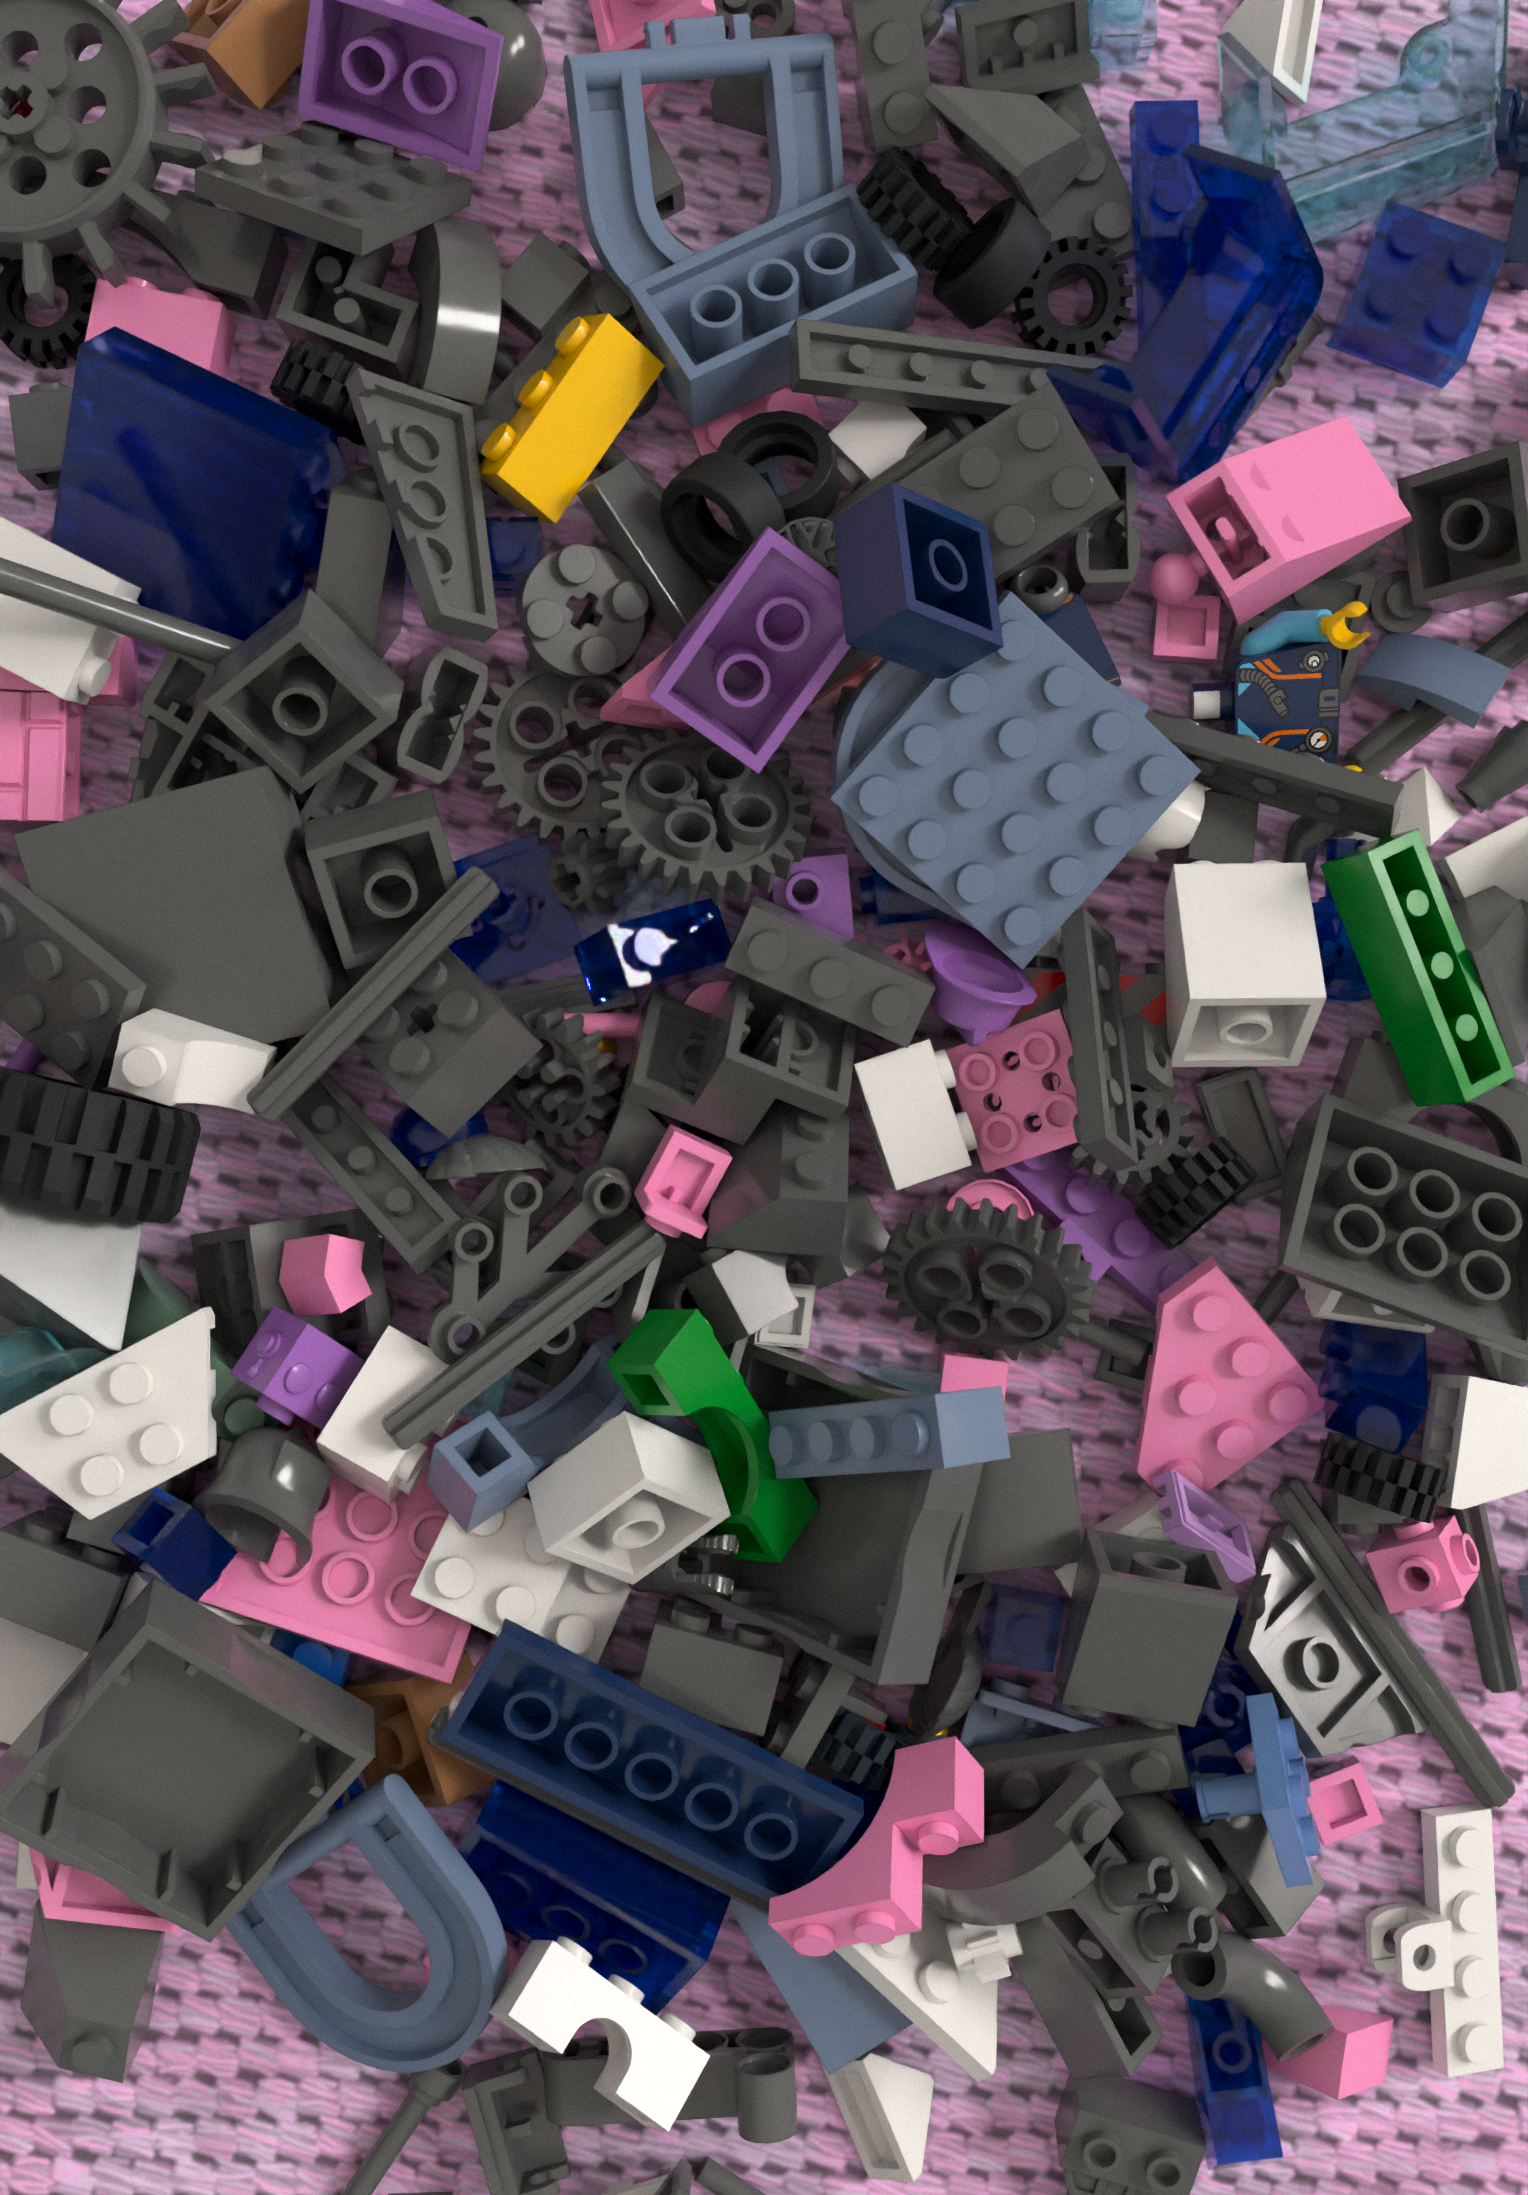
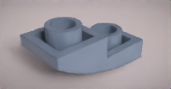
[1354,632,1512,729]

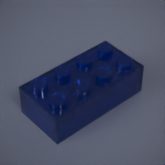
[451,1778,731,2016]

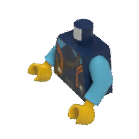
[1189,601,1371,772]

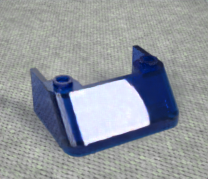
[1046,142,1324,489]

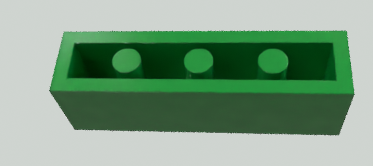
[1320,828,1516,1107]

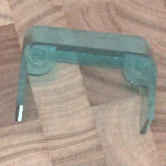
[1216,0,1509,251]

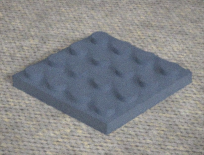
[826,590,1201,970]

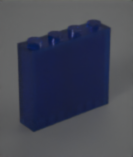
[51,326,331,641]

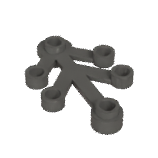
[427,1163,632,1365]

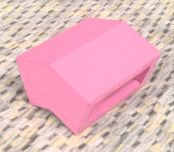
[279,1234,372,1317]

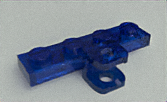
[1129,100,1265,366]

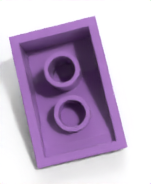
[296,0,505,173]
[647,525,851,774]

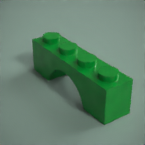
[606,1309,819,1563]

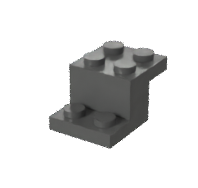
[622,973,858,1146]
[191,1208,394,1359]

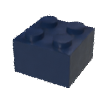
[833,482,1004,679]

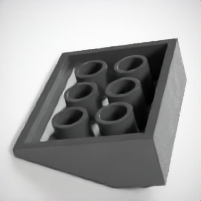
[1277,1092,1528,1361]

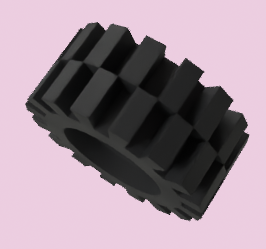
[856,146,975,272]
[1010,236,1133,356]
[0,253,97,370]
[269,339,366,446]
[1134,1136,1258,1250]
[1313,1431,1447,1524]

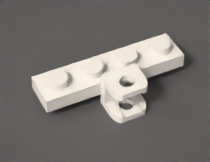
[1365,1803,1504,2078]

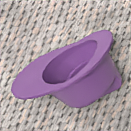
[924,922,1037,1047]

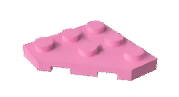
[1132,1256,1331,1498]

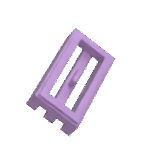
[1152,1469,1256,1584]

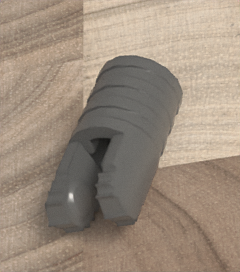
[628,1534,739,1595]

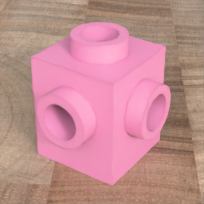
[1366,1515,1480,1614]

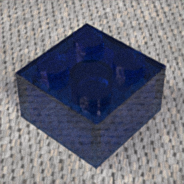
[1326,199,1509,388]

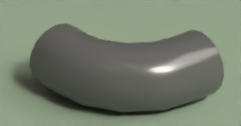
[1109,1791,1227,1918]
[1171,1930,1334,2063]

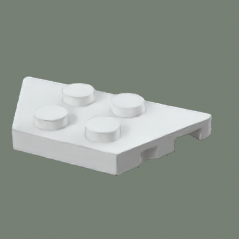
[0,1306,217,1520]
[834,1903,998,2082]

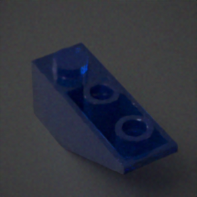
[1183,1992,1283,2170]

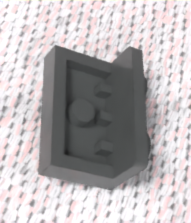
[954,0,1100,95]

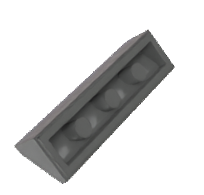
[577,458,715,642]

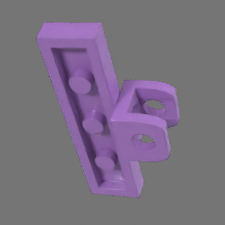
[994,1115,1199,1316]

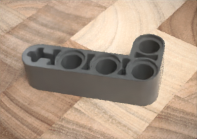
[542,2027,798,2144]

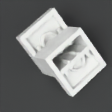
[410,1497,631,1664]

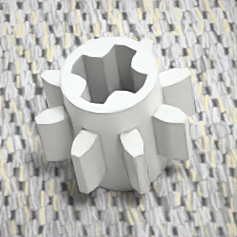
[945,1919,1023,1984]

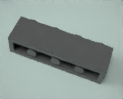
[984,1808,1164,2079]

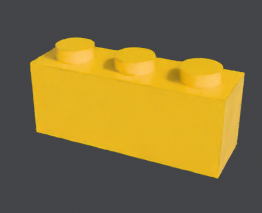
[479,313,665,524]

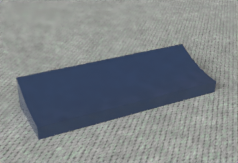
[439,1618,864,1903]

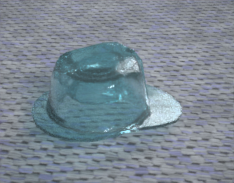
[0,1327,112,1415]

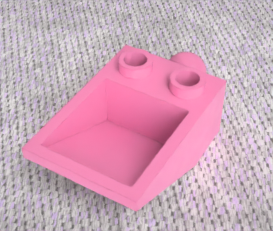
[1148,416,1412,626]

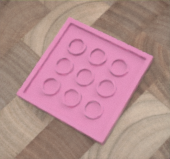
[198,1408,482,1687]

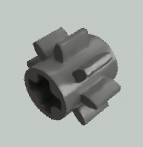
[547,832,628,915]

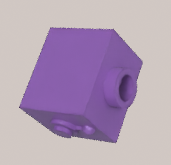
[230,1305,366,1430]

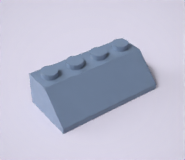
[628,182,918,429]

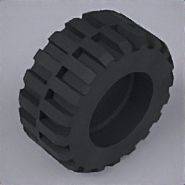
[0,1066,201,1224]

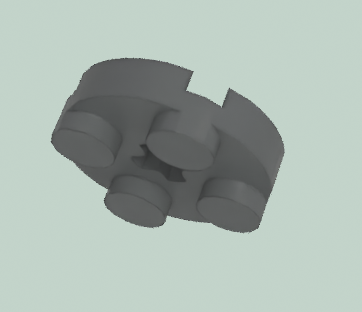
[515,544,649,678]

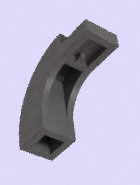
[407,215,501,410]
[922,1763,1124,1926]

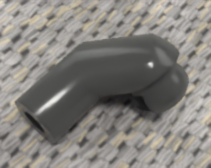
[1282,816,1355,881]

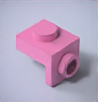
[634,1124,732,1239]

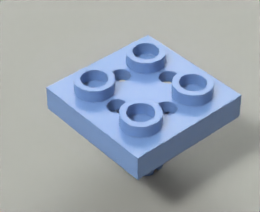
[1195,1692,1321,1888]

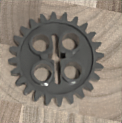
[471,653,664,846]
[599,725,813,906]
[880,1197,1096,1361]

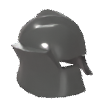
[192,1426,334,1566]

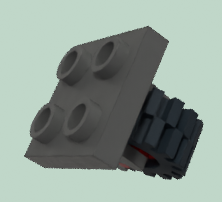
[758,1648,920,1794]

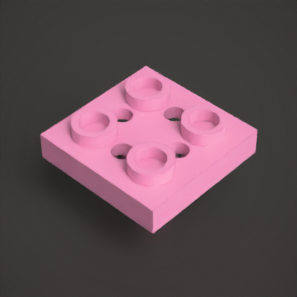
[945,1008,1078,1174]

